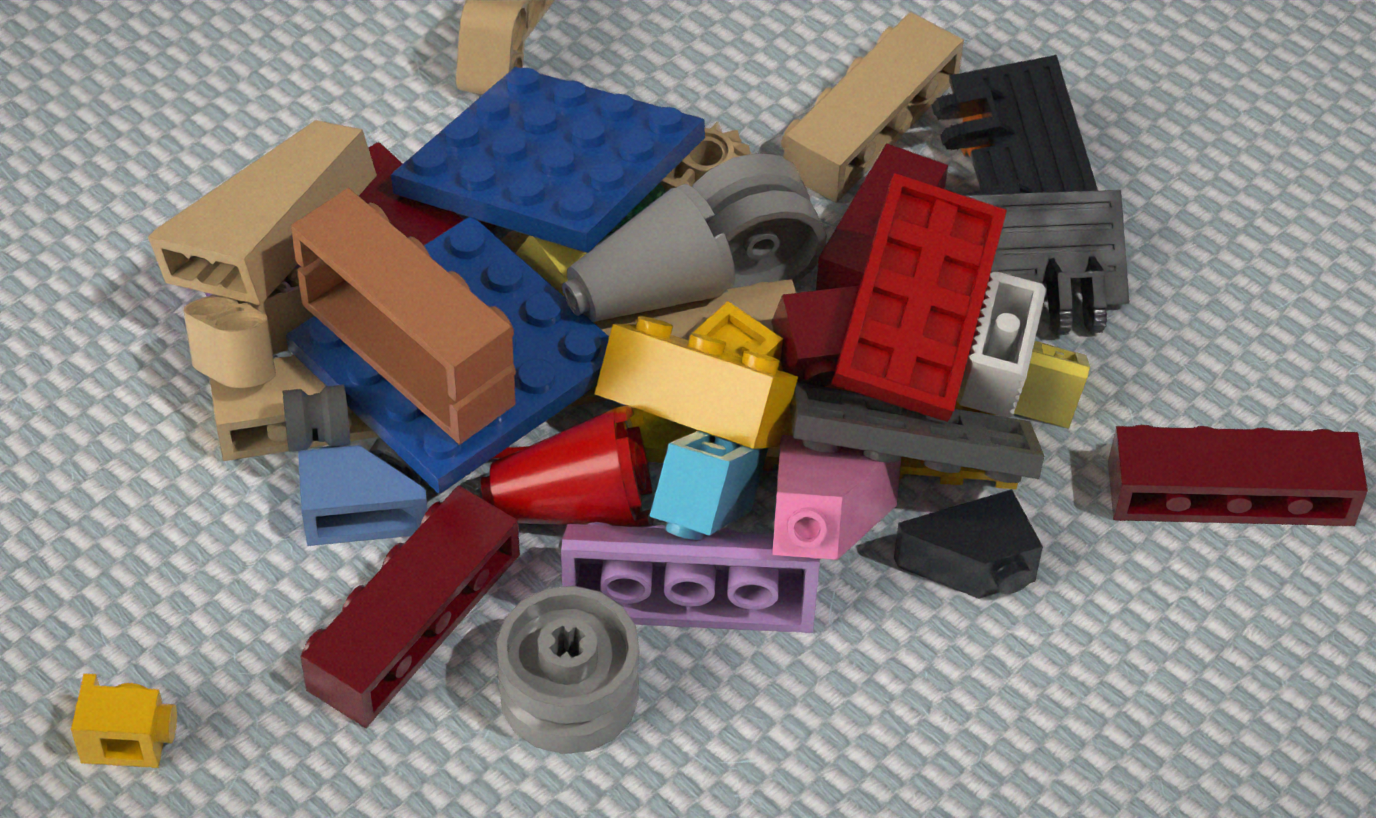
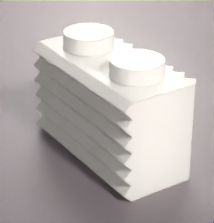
[957,271,1046,417]

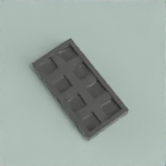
[790,382,1044,483]

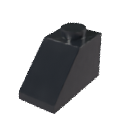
[893,489,1043,599]

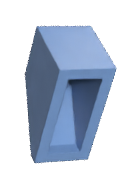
[298,445,427,546]

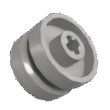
[692,153,827,289]
[496,586,639,754]

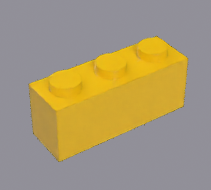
[594,316,798,449]

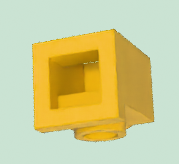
[71,673,177,768]

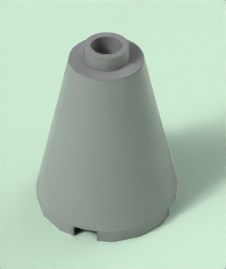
[562,184,735,322]

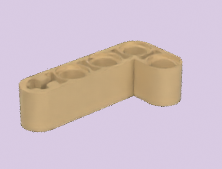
[456,0,555,95]
[183,267,314,388]

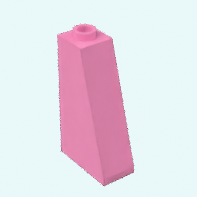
[772,435,901,560]

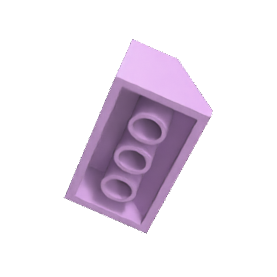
[561,522,820,633]

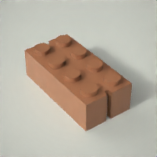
[291,187,516,445]

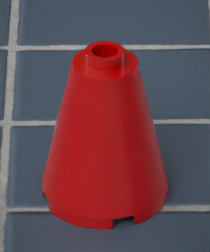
[481,405,654,527]

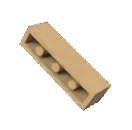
[781,12,964,203]

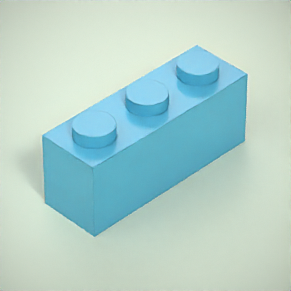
[649,430,768,540]

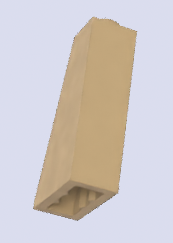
[148,120,377,305]

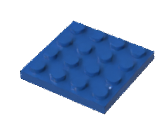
[391,67,705,253]
[286,217,609,495]

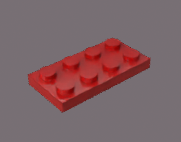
[831,173,1007,422]

